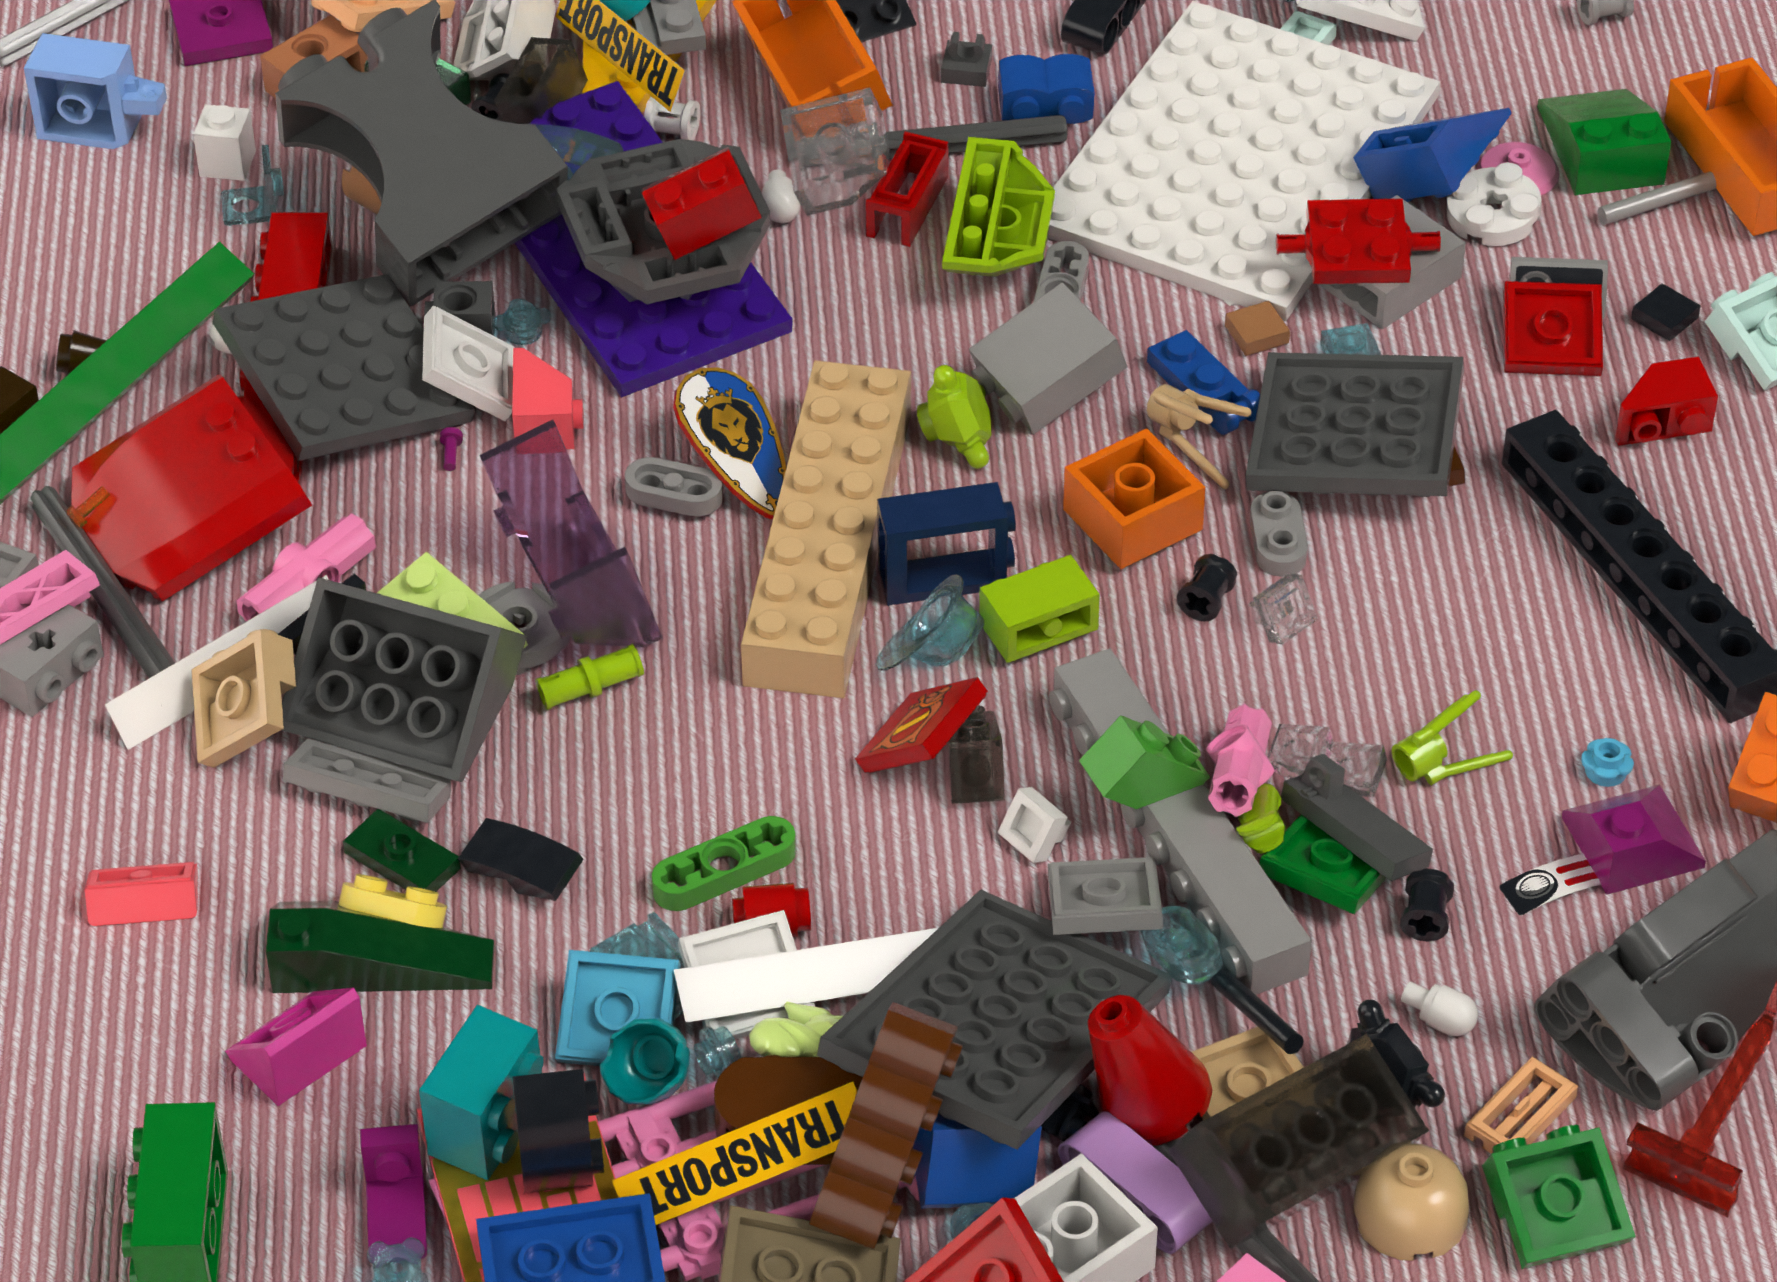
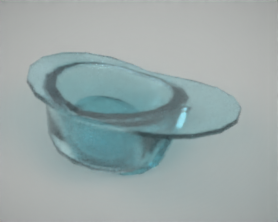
[875,575,984,671]

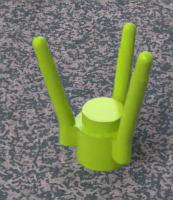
[1391,690,1513,785]

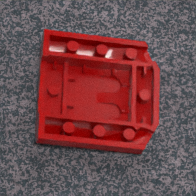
[71,374,312,602]

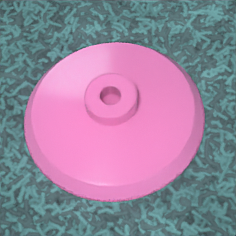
[1476,142,1560,195]

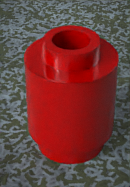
[732,883,811,938]

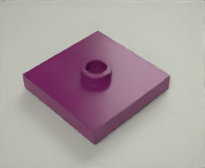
[169,0,273,66]

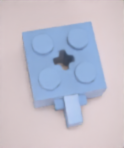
[24,33,167,149]

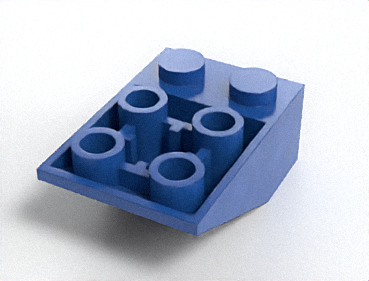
[1353,108,1512,202]

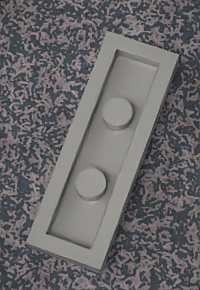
[283,738,451,823]

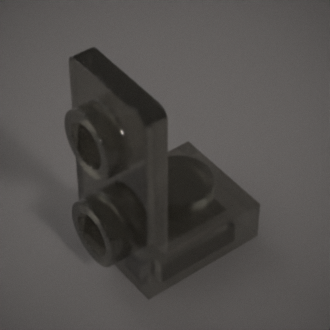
[947,705,1005,804]

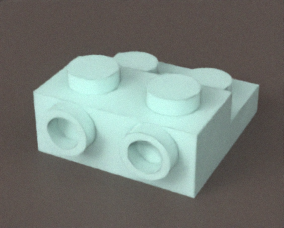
[1704,272,1777,391]

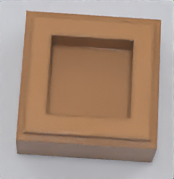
[1225,301,1290,356]

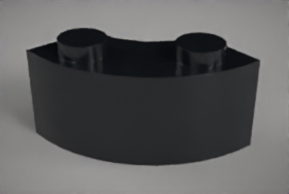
[513,1069,604,1193]

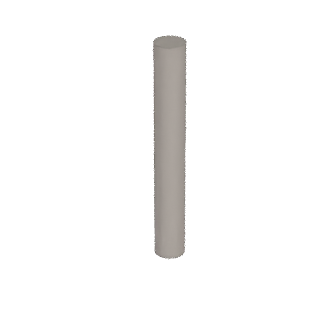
[1597,171,1716,225]

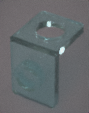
[221,144,284,226]

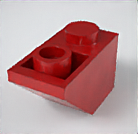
[1615,356,1718,446]

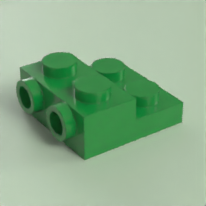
[1482,1125,1636,1269]

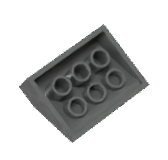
[282,577,527,782]

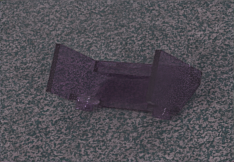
[479,420,663,648]

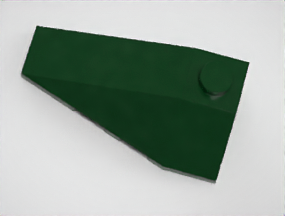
[266,901,495,993]

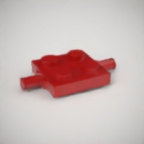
[1276,198,1441,284]

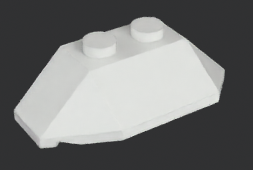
[452,0,556,80]

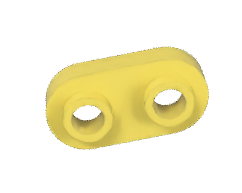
[338,874,447,928]

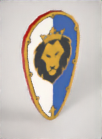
[673,367,786,520]

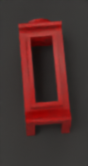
[866,131,949,247]

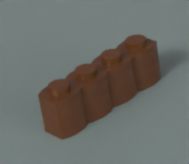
[809,1002,963,1249]

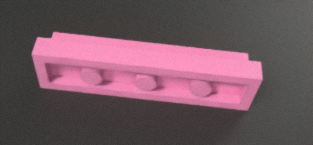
[0,550,100,645]

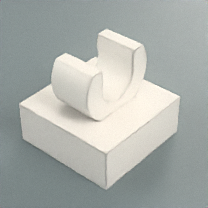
[997,787,1071,863]

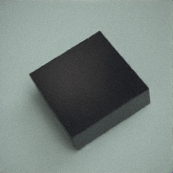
[1631,283,1701,341]

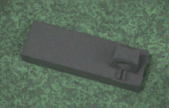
[1281,754,1433,881]

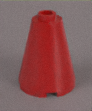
[1088,995,1213,1146]

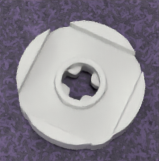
[1447,162,1541,246]

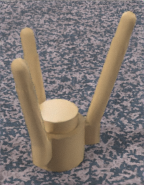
[1147,384,1251,489]

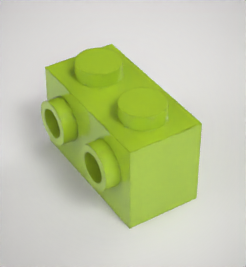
[979,554,1100,663]

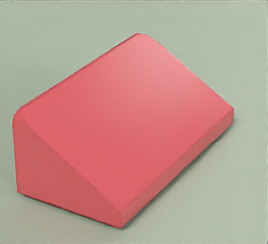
[84,862,198,926]

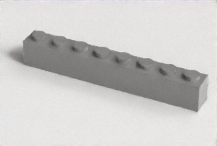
[1049,648,1312,995]

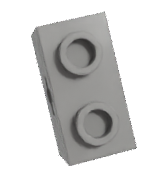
[0,604,104,717]

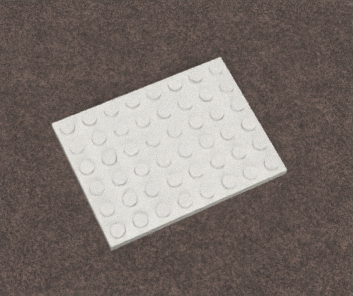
[1047,1,1441,321]

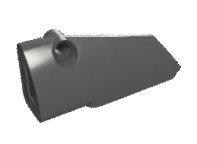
[1535,829,1777,1111]

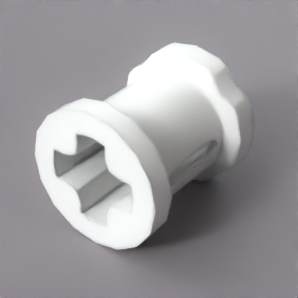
[644,96,700,140]

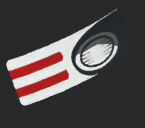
[1500,854,1602,916]

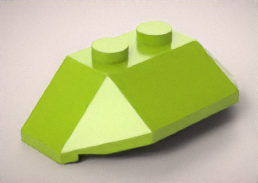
[942,137,1055,277]

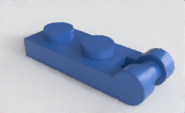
[1147,330,1260,435]

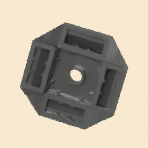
[557,139,770,304]

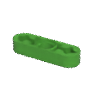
[652,816,796,911]

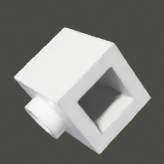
[193,104,256,181]

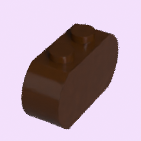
[714,1055,863,1165]

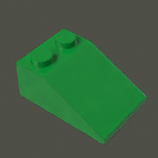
[1537,89,1671,195]

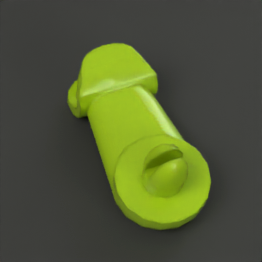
[1236,783,1285,854]

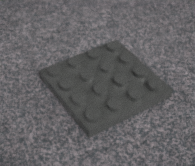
[212,274,476,461]
[1245,352,1464,497]

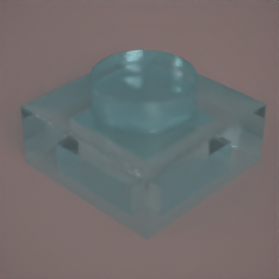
[1320,323,1381,355]

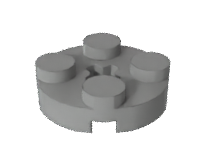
[479,582,570,675]

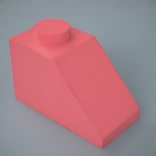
[512,348,584,451]

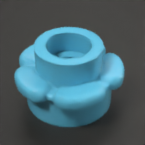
[1581,738,1634,787]

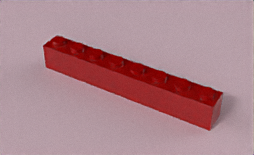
[237,212,333,484]

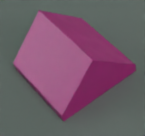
[225,987,367,1106]

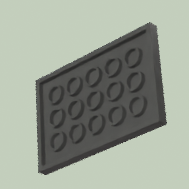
[817,889,1173,1150]

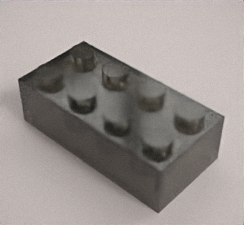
[1168,1034,1429,1249]

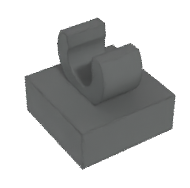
[941,32,992,87]

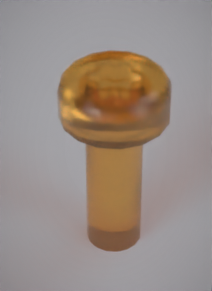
[66,486,110,527]

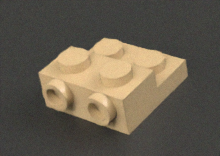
[191,629,296,768]

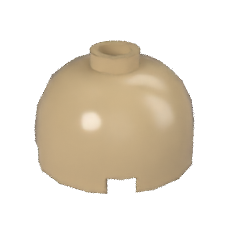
[1353,1143,1469,1261]

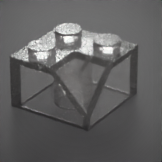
[780,88,890,216]

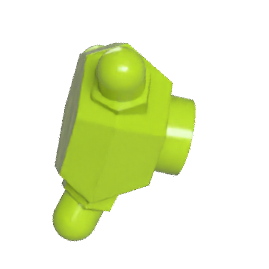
[917,365,992,469]

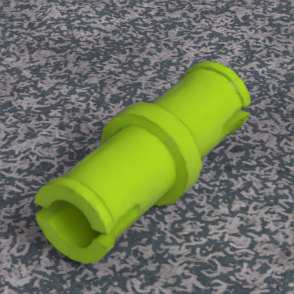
[535,644,644,710]

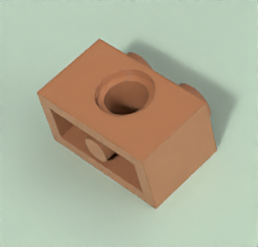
[260,15,369,99]

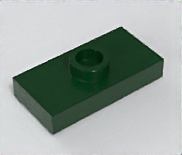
[343,809,461,892]

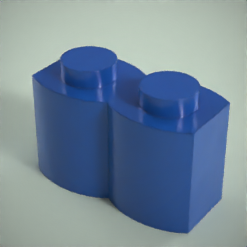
[998,54,1095,124]

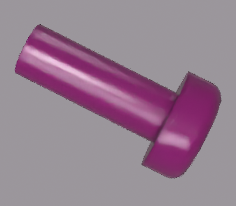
[439,427,463,471]

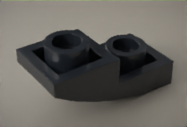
[458,818,584,901]

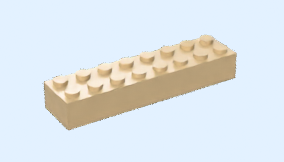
[741,360,911,698]

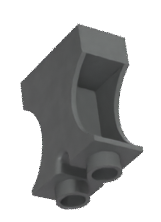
[275,0,568,307]

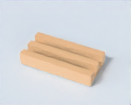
[1464,1056,1578,1154]

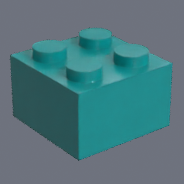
[419,1004,544,1181]

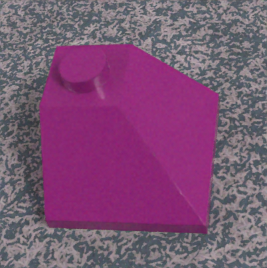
[1562,785,1706,895]

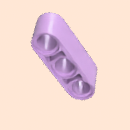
[1058,1111,1217,1254]

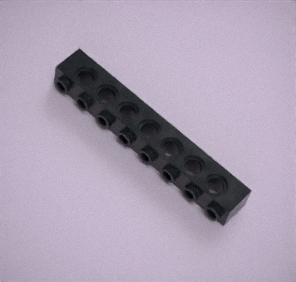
[1502,410,1777,723]

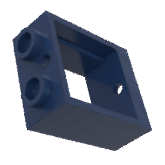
[877,482,1016,606]

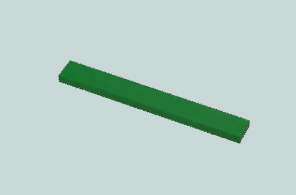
[0,241,254,505]

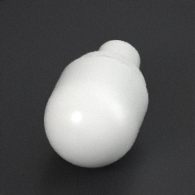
[762,169,801,223]
[1401,981,1478,1036]

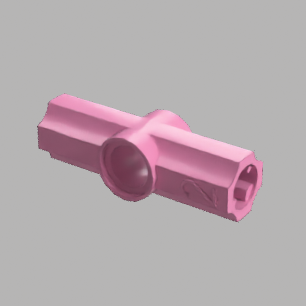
[236,513,376,621]
[1206,704,1275,817]

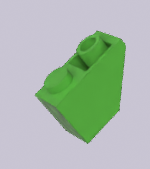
[1079,715,1210,809]

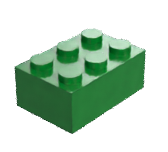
[122,1102,228,1282]

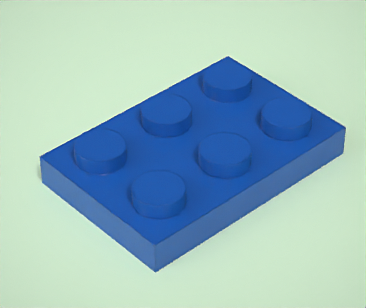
[476,1193,666,1282]

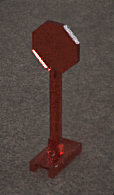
[1623,981,1777,1218]

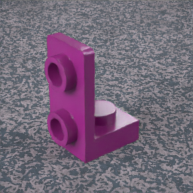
[360,1124,427,1263]

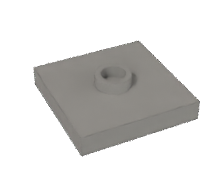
[1048,857,1163,935]

